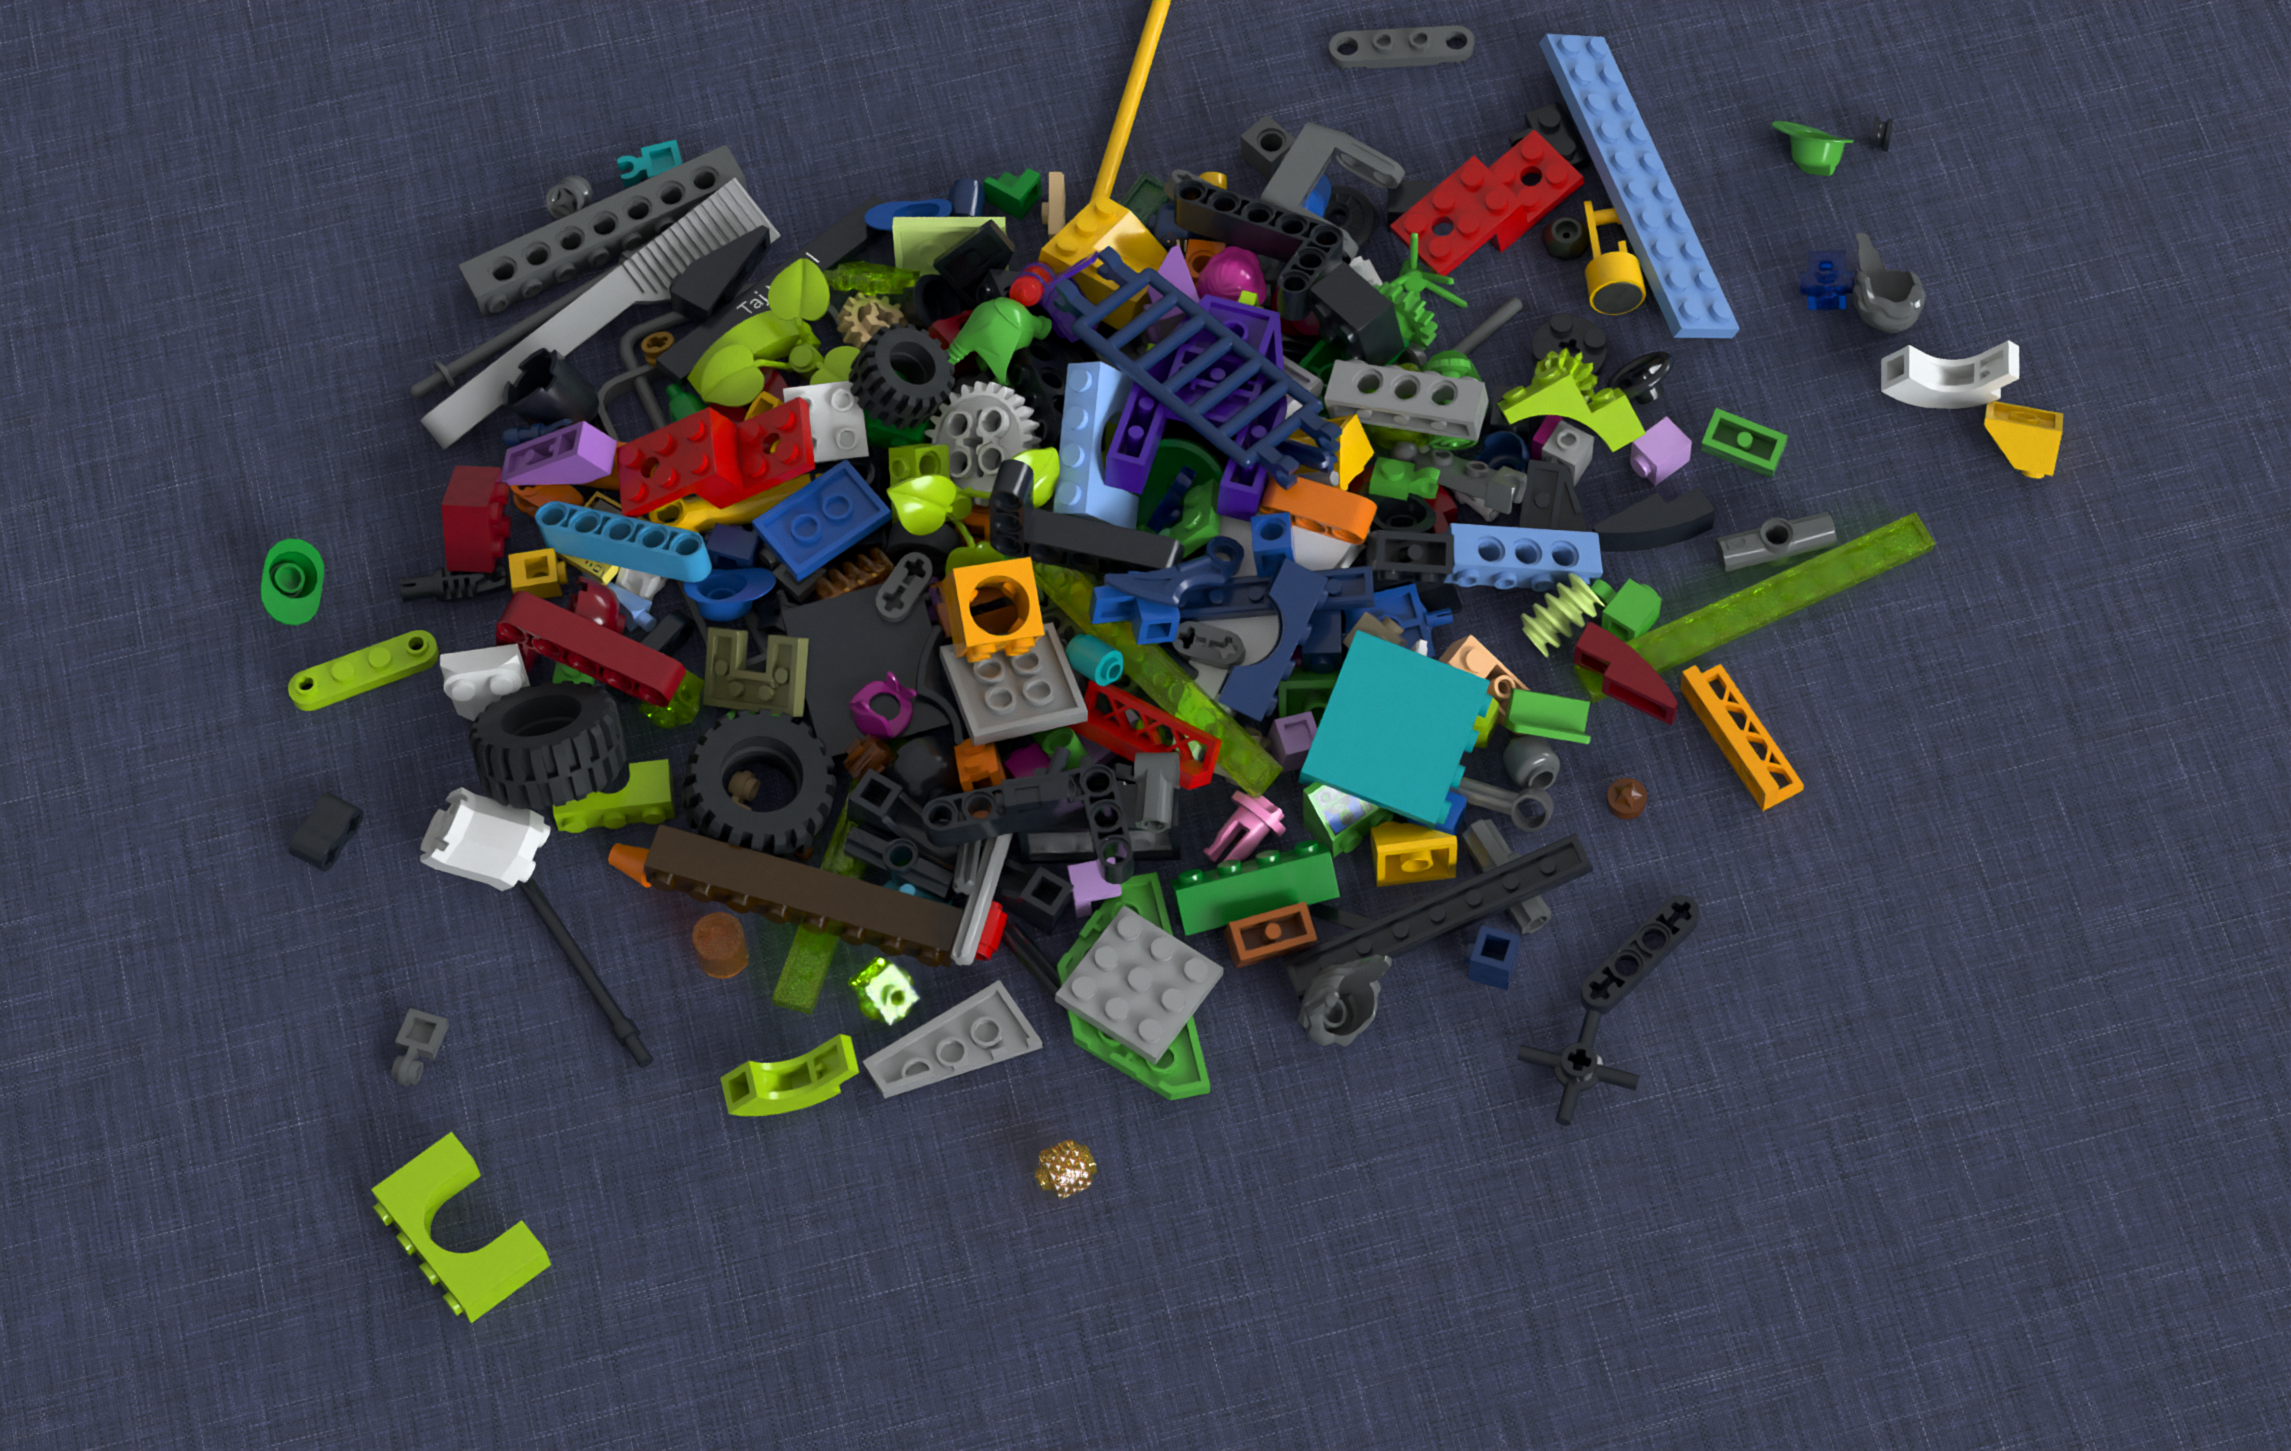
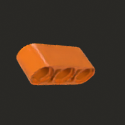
[1258,475,1377,545]

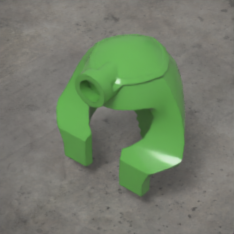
[946,297,1052,388]

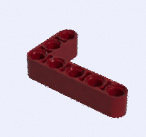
[496,591,686,707]

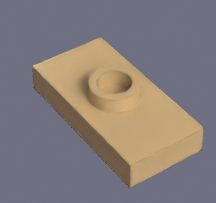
[1042,172,1066,241]

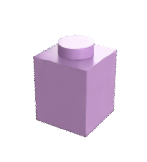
[1630,416,1692,486]

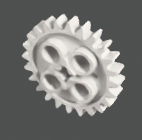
[925,381,1041,507]

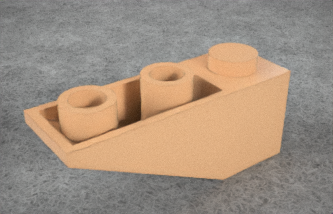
[1438,635,1529,736]

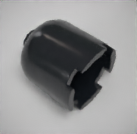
[502,348,599,430]

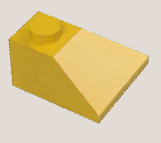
[1984,401,2063,478]
[1371,821,1457,887]

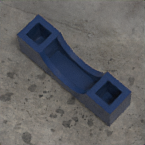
[1213,558,1329,722]

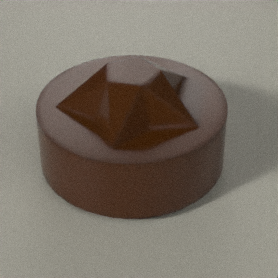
[1607,778,1647,819]

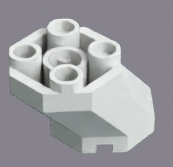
[420,787,551,891]

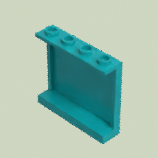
[1298,630,1493,829]

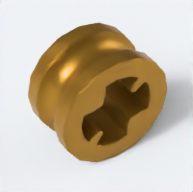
[641,332,675,367]

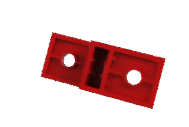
[1390,129,1584,276]
[616,397,815,518]

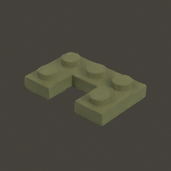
[703,627,809,717]

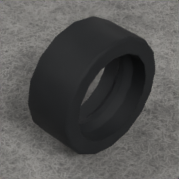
[885,520,962,579]

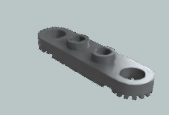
[1329,25,1474,70]

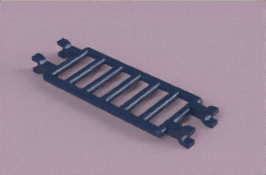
[1054,246,1342,491]

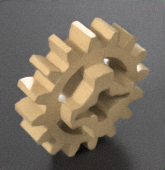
[837,292,917,351]

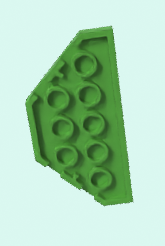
[1057,872,1211,1101]

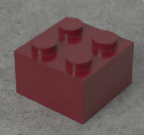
[441,466,512,573]

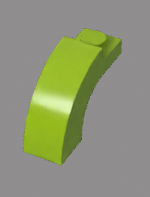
[720,1034,859,1116]

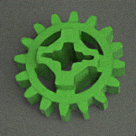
[1373,282,1438,351]

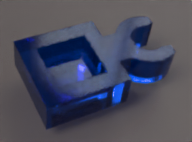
[1146,464,1197,533]

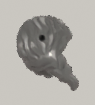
[1852,233,1926,334]
[1297,955,1392,1046]

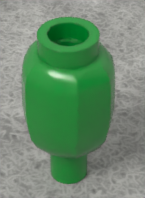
[666,383,707,423]

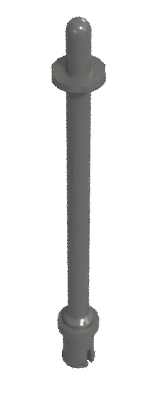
[410,235,658,399]

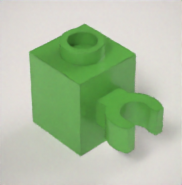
[1590,578,1662,649]

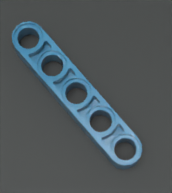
[535,501,712,583]

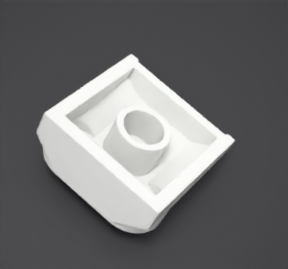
[440,644,530,721]

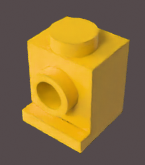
[508,548,568,599]

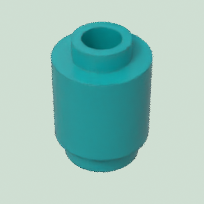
[1065,634,1123,686]

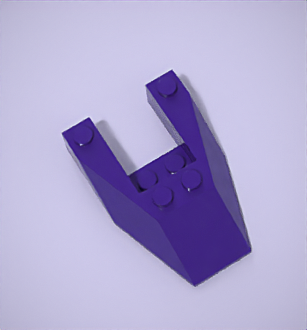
[1104,294,1287,523]

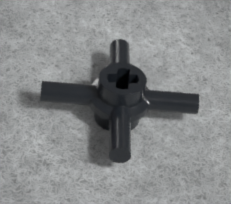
[1517,1010,1640,1126]

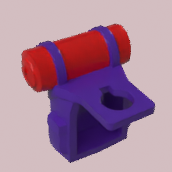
[1009,250,1101,343]

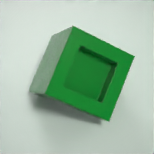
[983,168,1042,221]

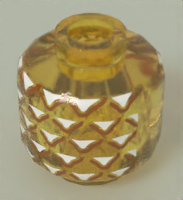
[1034,1139,1098,1199]

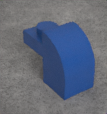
[1088,571,1181,645]

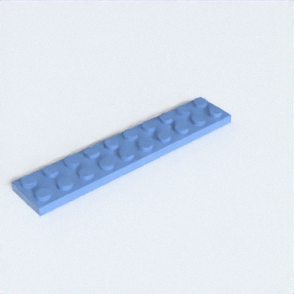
[1539,34,1740,338]

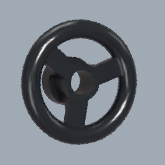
[1605,351,1674,405]

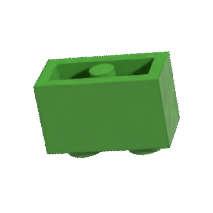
[1701,408,1788,478]

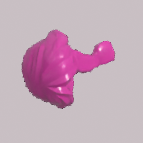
[1197,246,1266,306]

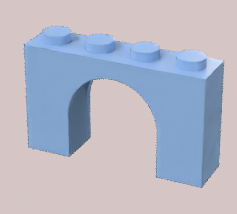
[1053,361,1139,530]

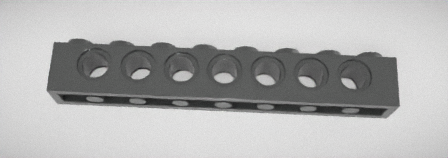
[458,144,748,318]

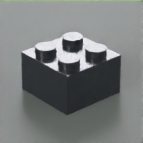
[1310,262,1405,367]

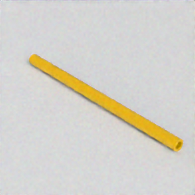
[1089,0,1171,203]

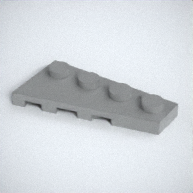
[862,980,1043,1099]

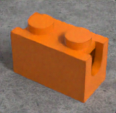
[954,738,1007,818]

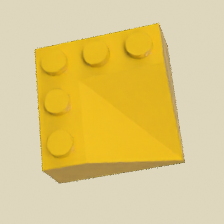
[1038,193,1168,330]

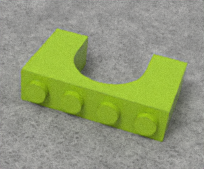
[371,1132,551,1323]

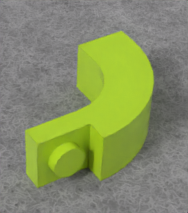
[687,310,821,403]

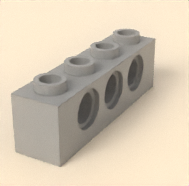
[1324,359,1489,441]

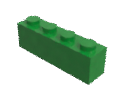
[1170,840,1340,936]

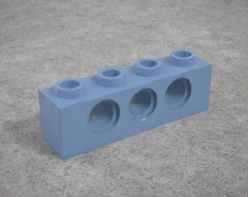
[1443,523,1603,592]

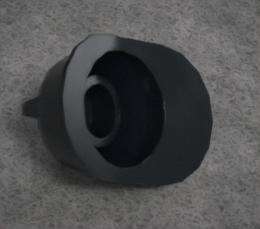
[899,274,972,331]
[1359,480,1436,533]

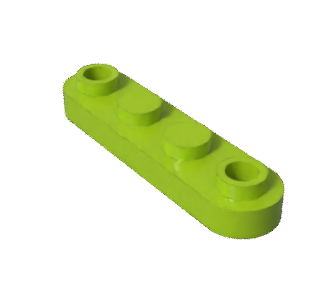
[288,630,439,711]

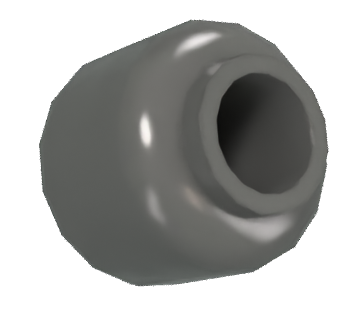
[1502,734,1560,790]

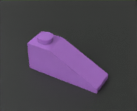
[502,421,617,485]

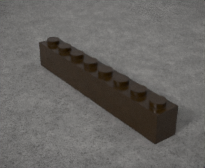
[644,824,964,968]

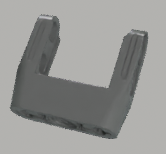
[1259,122,1405,264]

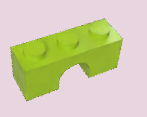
[553,759,676,833]

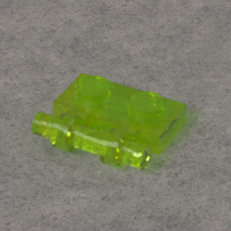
[823,261,920,296]

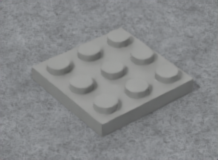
[940,622,1088,746]
[1055,906,1223,1065]

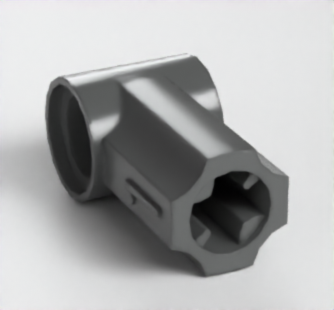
[1134,752,1180,833]

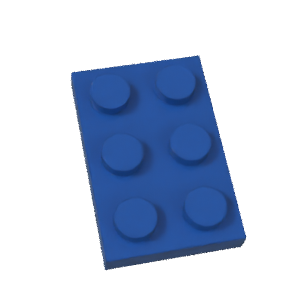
[752,459,892,582]

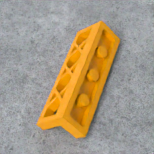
[1680,664,1804,811]

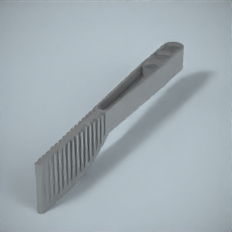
[420,177,781,450]

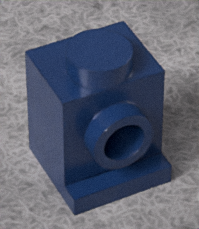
[704,523,764,570]

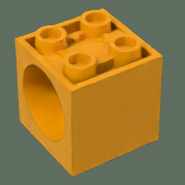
[942,557,1045,662]

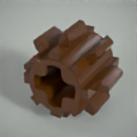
[843,734,896,781]

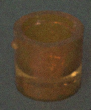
[692,912,749,979]

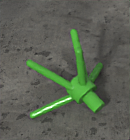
[1390,233,1467,308]

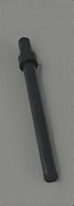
[520,878,653,1068]

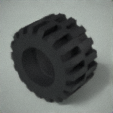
[849,323,955,430]

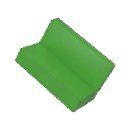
[1504,687,1591,744]

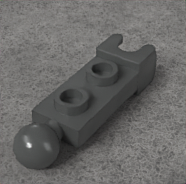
[1390,441,1527,514]

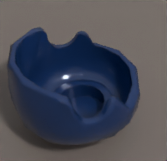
[1473,430,1530,474]

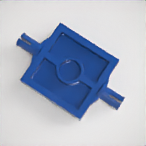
[1341,583,1453,659]

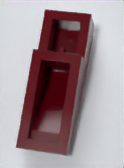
[1573,621,1678,726]

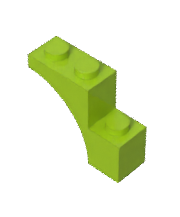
[1497,367,1646,452]

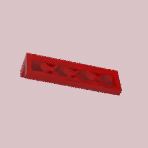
[1064,680,1223,790]

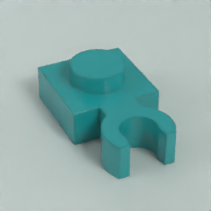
[617,139,682,187]

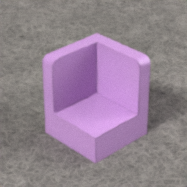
[1267,711,1317,774]
[1067,857,1122,918]

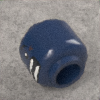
[1147,203,1202,254]

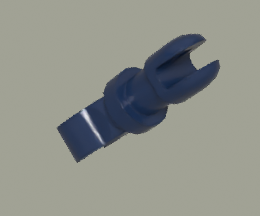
[503,419,574,447]

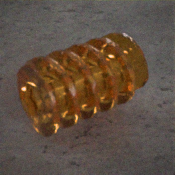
[815,547,895,601]

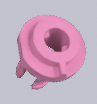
[1203,789,1286,863]

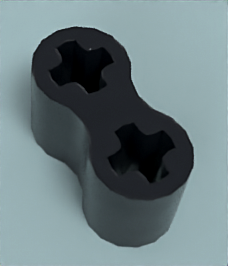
[289,792,364,872]

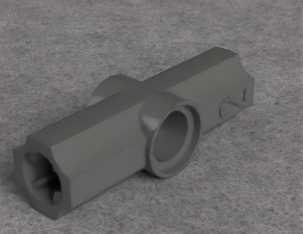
[1715,512,1837,572]
[1461,819,1552,934]

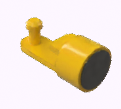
[1584,200,1646,315]

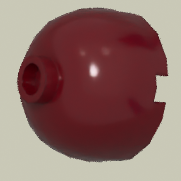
[567,575,626,635]

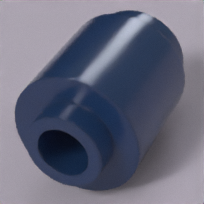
[947,178,986,217]

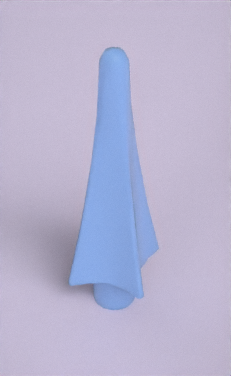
[581,571,657,632]

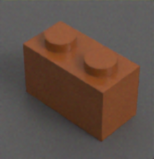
[1223,901,1317,969]

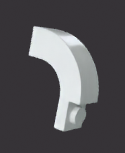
[1881,340,2019,409]

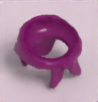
[849,671,917,740]

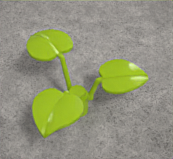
[701,258,860,408]
[886,447,1060,576]

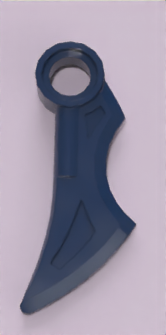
[1103,536,1244,607]

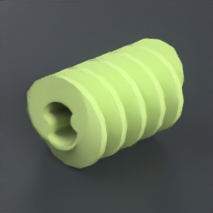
[1520,573,1606,658]

